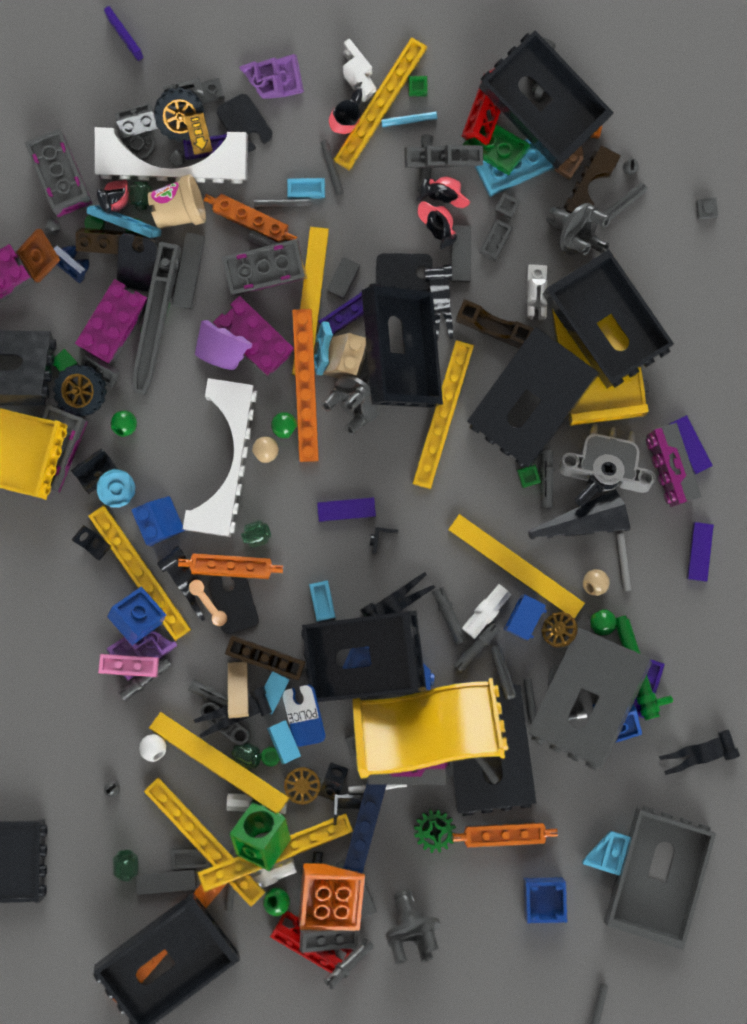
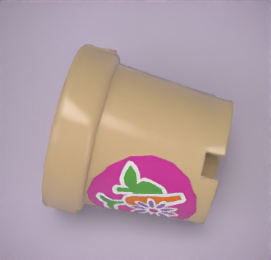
[148,174,206,229]

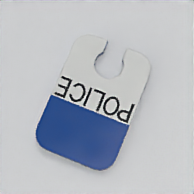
[283,685,325,747]

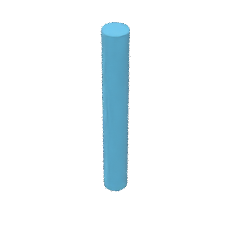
[381,112,437,127]

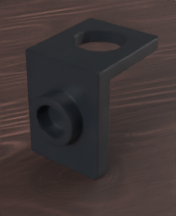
[72,525,111,561]
[370,527,398,554]
[318,762,348,802]
[334,793,361,825]

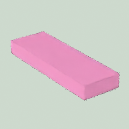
[98,654,159,677]

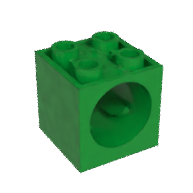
[230,803,291,871]

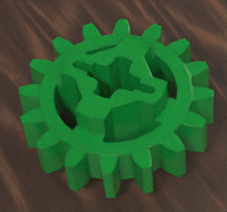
[414,809,456,853]

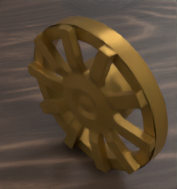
[541,612,578,648]
[284,767,321,805]

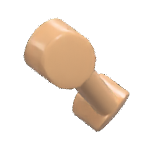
[189,580,227,626]

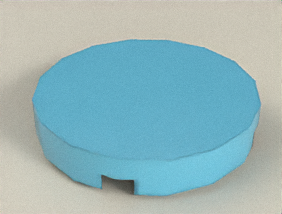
[96,469,136,508]

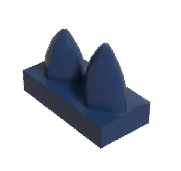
[54,245,89,284]

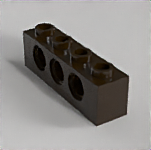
[75,228,156,254]
[225,636,306,681]

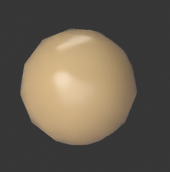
[252,437,279,463]
[583,569,610,596]

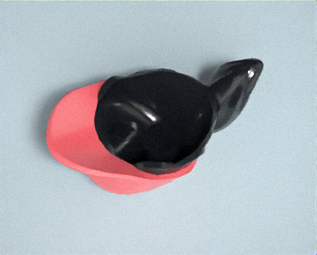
[329,88,362,134]
[416,176,470,208]
[97,180,129,212]
[417,201,457,250]

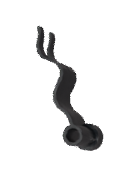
[424,264,453,340]
[157,546,215,621]
[360,572,436,617]
[194,686,272,738]
[659,730,740,775]

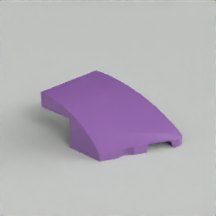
[239,54,304,99]
[195,320,252,370]
[107,631,177,681]

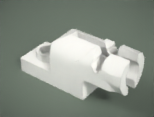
[343,38,377,102]
[526,264,548,320]

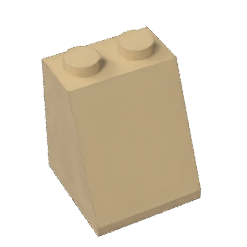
[323,333,367,379]

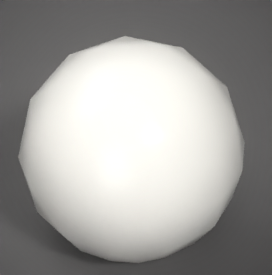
[139,734,166,762]

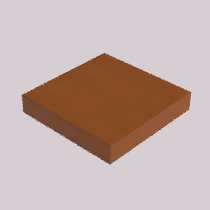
[16,229,60,283]

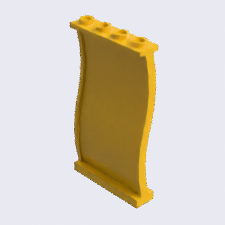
[552,309,649,426]
[0,408,68,500]
[352,678,508,778]

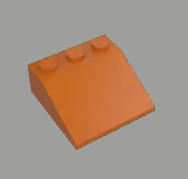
[299,863,365,931]

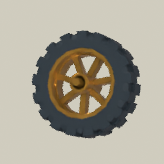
[154,87,205,142]
[53,365,107,416]

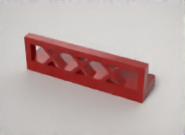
[461,68,501,145]
[270,911,353,973]

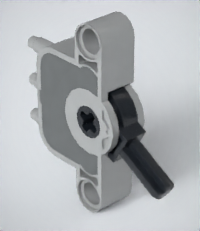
[559,423,656,506]

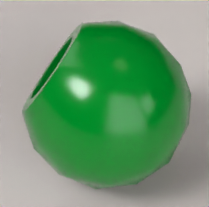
[110,411,137,437]
[271,412,298,439]
[590,609,617,636]
[263,888,290,916]

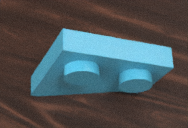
[582,830,630,875]

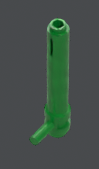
[616,615,673,721]

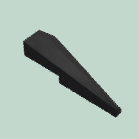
[528,489,631,539]

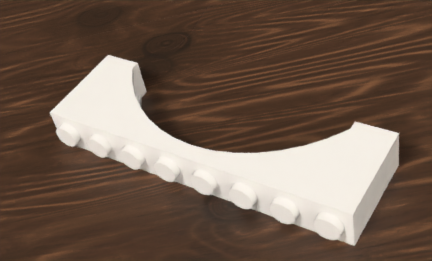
[95,127,248,184]
[183,378,257,537]

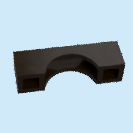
[563,145,621,214]
[455,299,534,349]

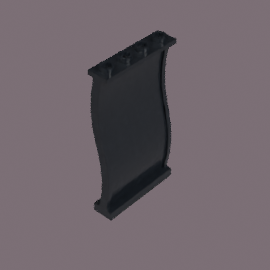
[0,819,48,903]

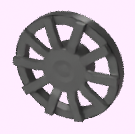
[120,131,155,160]

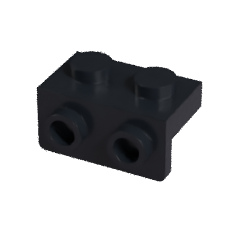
[71,448,118,494]

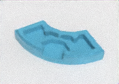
[314,321,333,376]

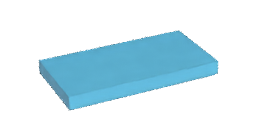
[475,139,555,197]

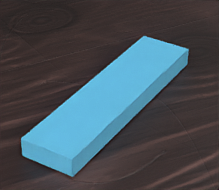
[86,205,162,238]

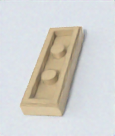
[228,661,249,718]

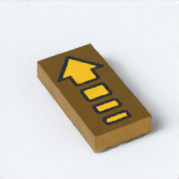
[185,112,213,155]

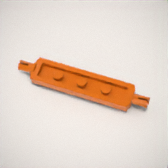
[204,194,297,243]
[178,553,283,579]
[452,823,558,847]

